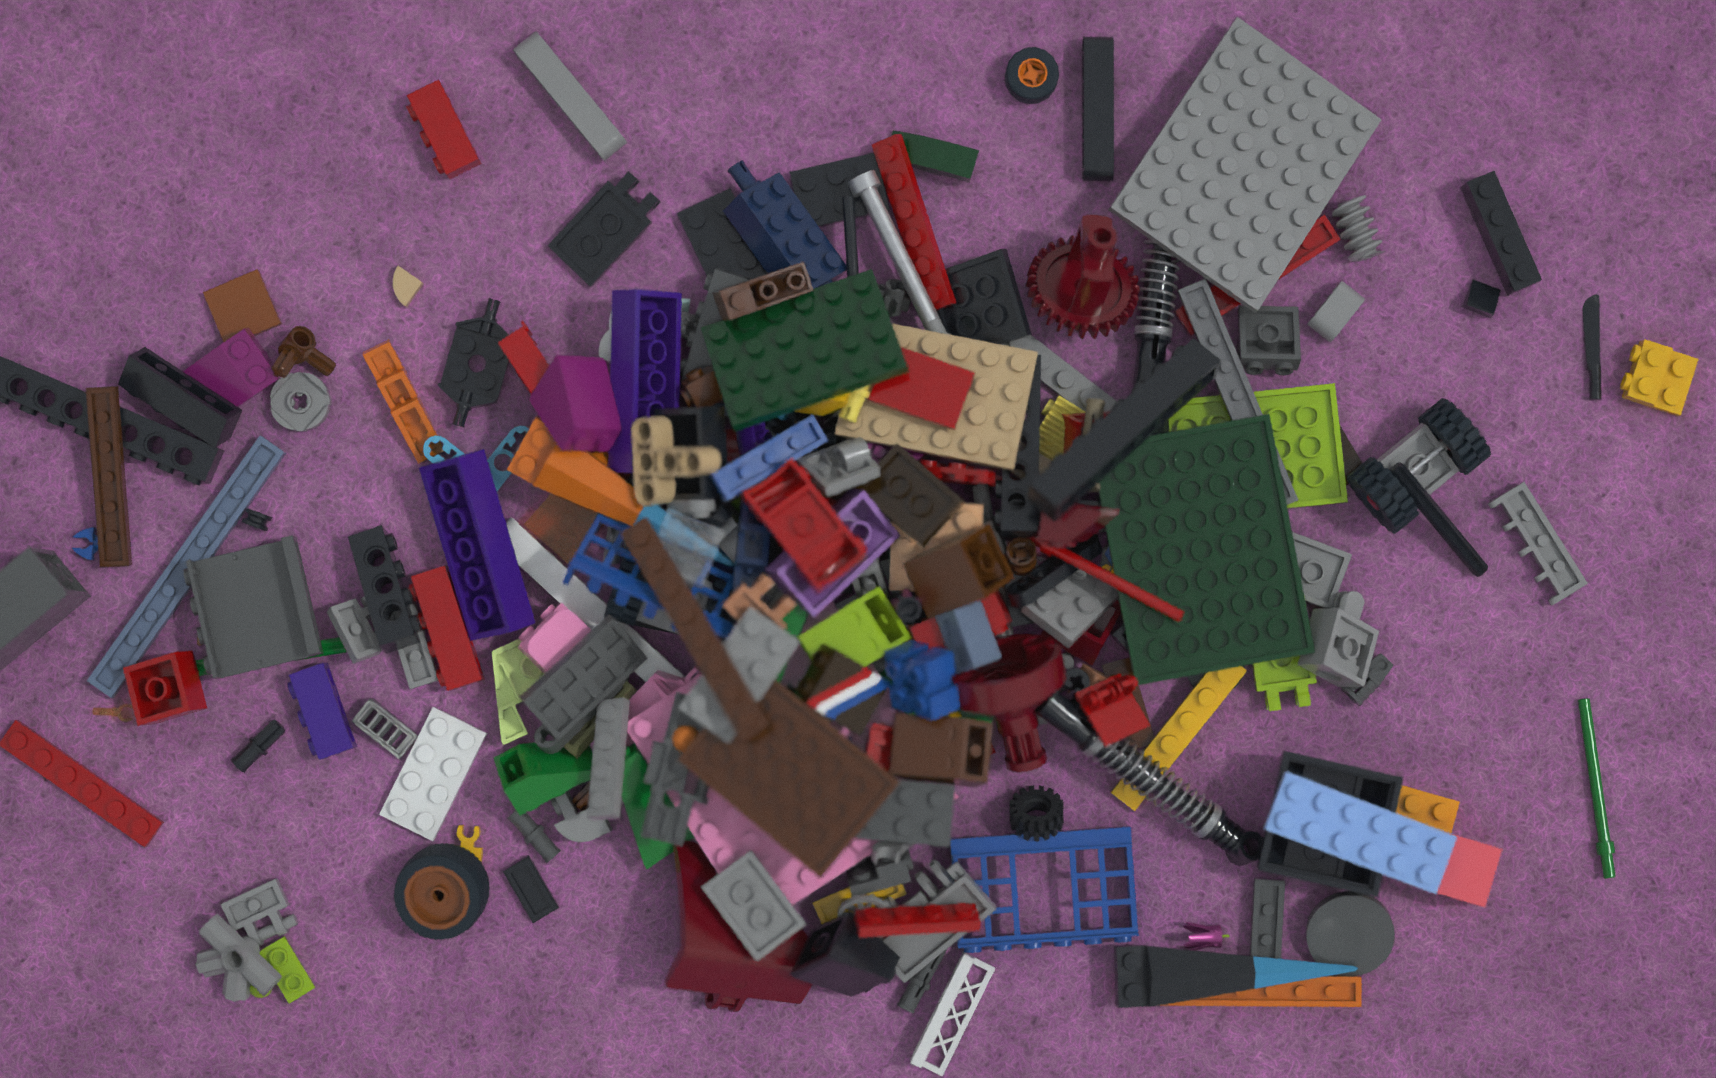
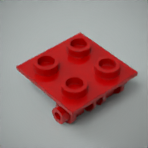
[1075,673,1150,747]

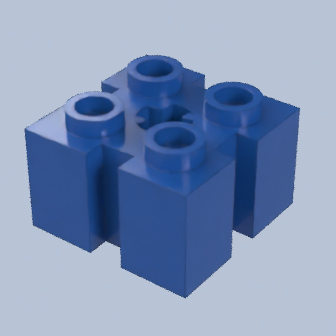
[884,640,960,721]

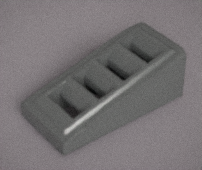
[351,698,418,759]

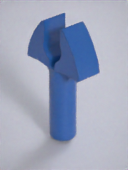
[72,527,98,560]

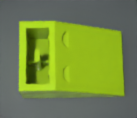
[797,586,912,667]

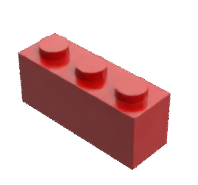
[406,79,482,179]

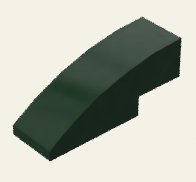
[891,130,979,183]

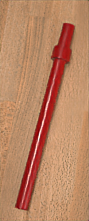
[1028,534,1184,622]

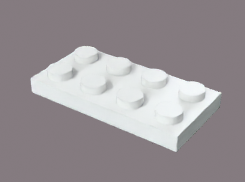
[379,707,487,841]

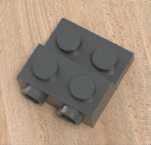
[1237,305,1301,376]
[846,849,914,897]

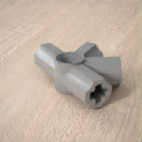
[195,914,282,1002]

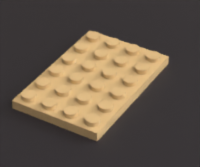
[835,324,1038,471]

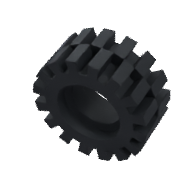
[1009,785,1064,842]

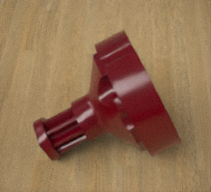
[951,634,1067,773]

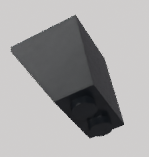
[790,911,900,997]

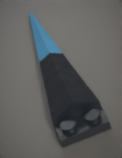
[1114,945,1358,1008]

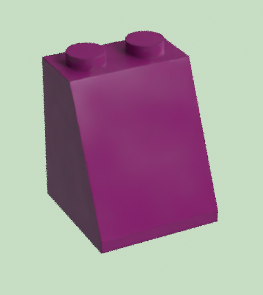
[529,355,622,452]

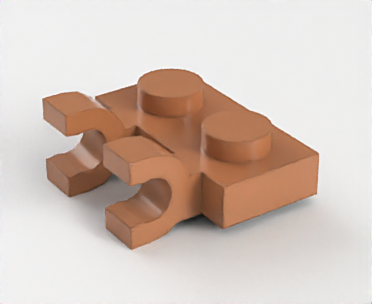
[721,573,797,630]

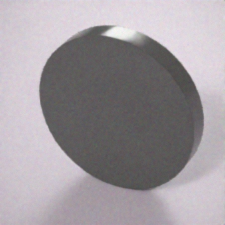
[1305,891,1395,976]

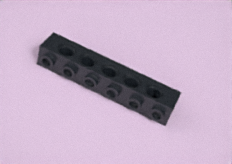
[995,355,1041,538]

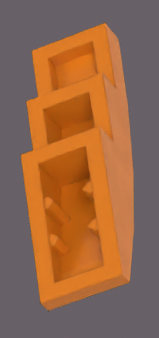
[362,339,443,464]

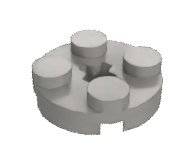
[270,372,332,432]

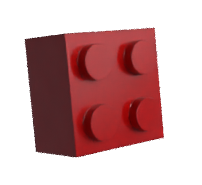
[123,651,207,726]

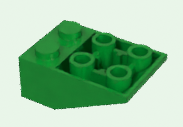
[493,741,593,816]

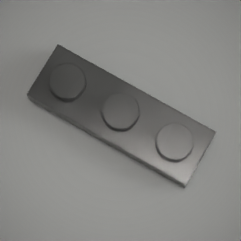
[1249,878,1285,959]

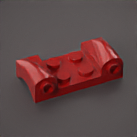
[742,458,867,595]

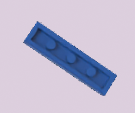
[709,415,828,502]

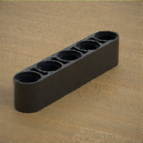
[1082,37,1114,181]

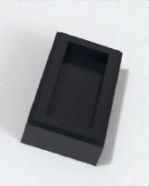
[503,856,560,923]

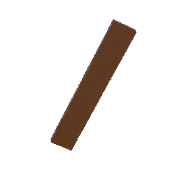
[85,386,132,567]

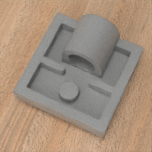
[797,437,880,497]

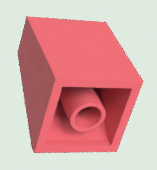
[1437,832,1502,907]

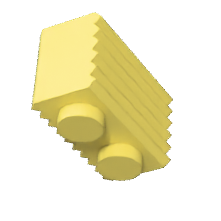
[1039,396,1086,461]

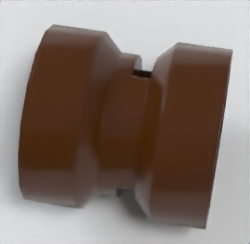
[1007,537,1037,576]

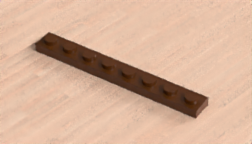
[620,517,771,743]

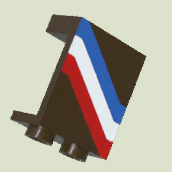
[794,643,891,736]

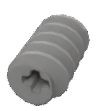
[1332,195,1385,262]

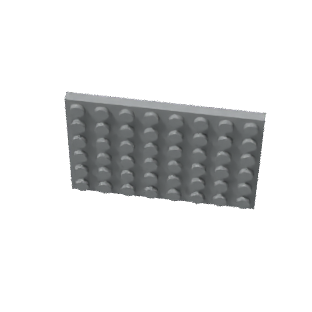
[1108,17,1382,313]

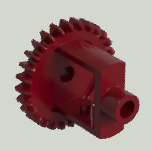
[1025,215,1140,339]

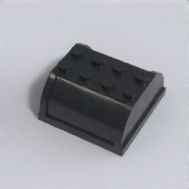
[1257,750,1404,897]

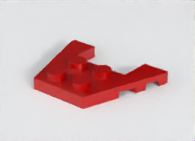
[919,460,1020,488]

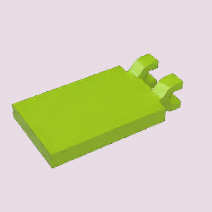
[1252,595,1317,711]

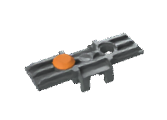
[640,692,709,846]

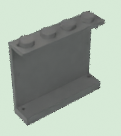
[183,535,324,679]

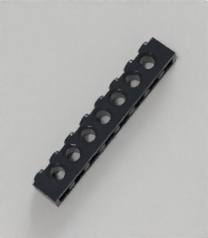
[0,356,224,486]

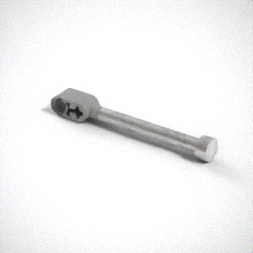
[848,170,950,335]

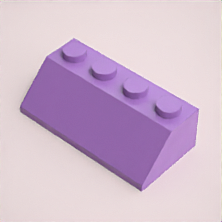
[764,488,901,617]

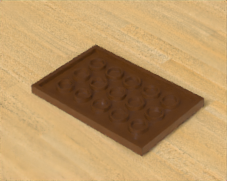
[678,679,900,879]

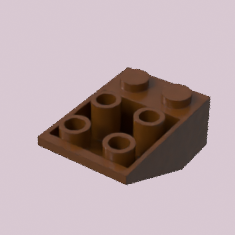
[889,713,993,788]

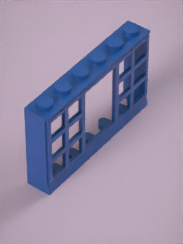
[562,513,769,639]
[950,826,1139,953]

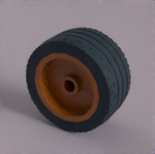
[394,843,490,940]

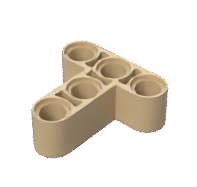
[632,416,721,507]

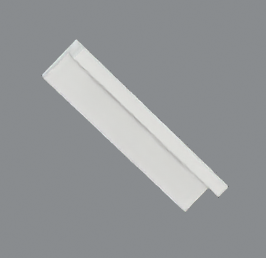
[910,952,995,1076]

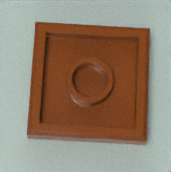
[203,269,282,342]

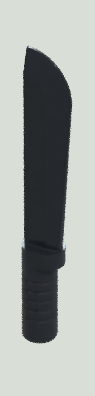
[1582,294,1602,401]

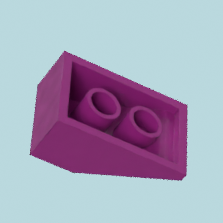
[183,328,281,407]

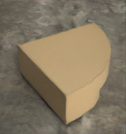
[393,266,424,308]

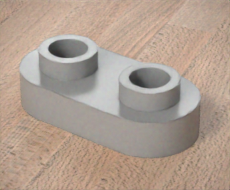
[666,499,716,518]

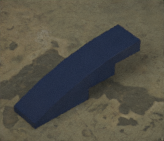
[732,475,772,600]

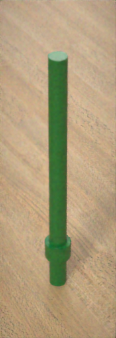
[1578,698,1616,879]

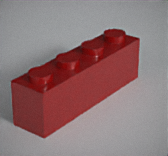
[409,565,485,691]

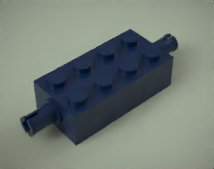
[723,160,847,293]

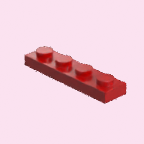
[854,902,981,937]

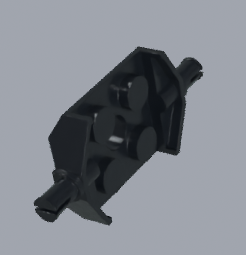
[438,298,509,428]

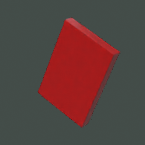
[868,347,975,431]

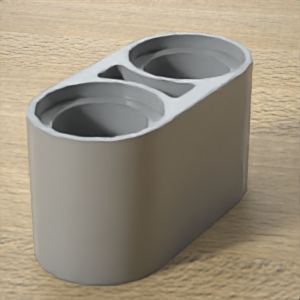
[1307,281,1365,343]

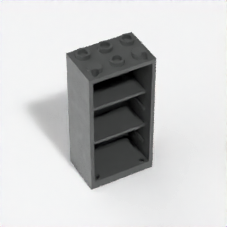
[0,547,91,671]

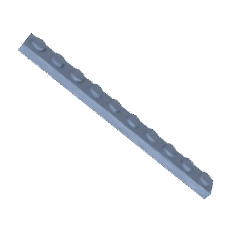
[87,435,286,698]

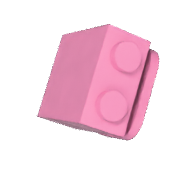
[517,602,591,674]

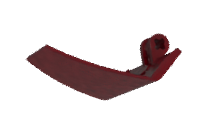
[665,841,813,1012]

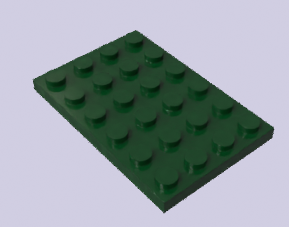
[700,269,909,432]

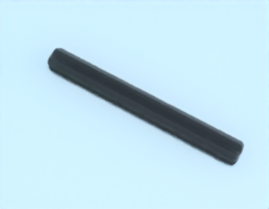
[1390,462,1488,577]

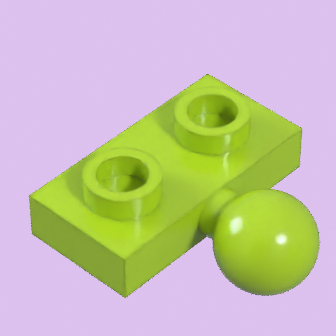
[250,936,316,1004]

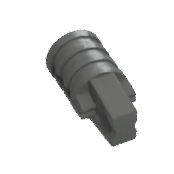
[1340,653,1393,706]

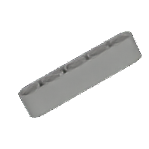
[513,31,627,161]

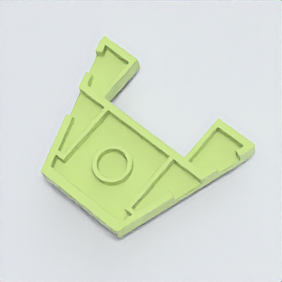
[491,639,544,745]

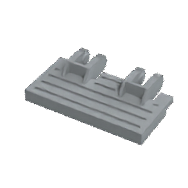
[881,860,996,983]

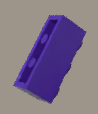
[287,663,357,760]

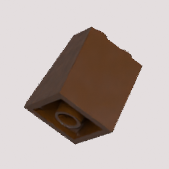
[903,523,1014,619]

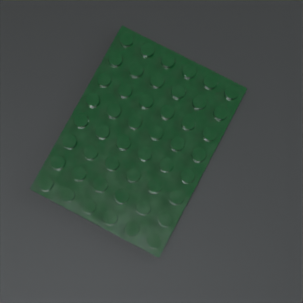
[1098,414,1315,685]

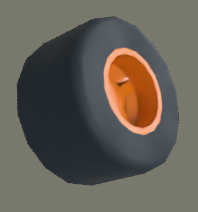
[1005,47,1059,104]

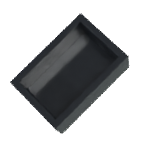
[654,406,728,500]

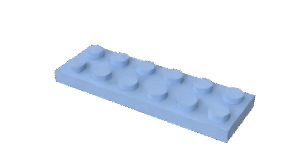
[1263,771,1457,894]

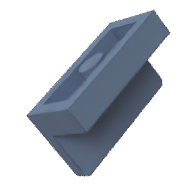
[936,601,1001,674]

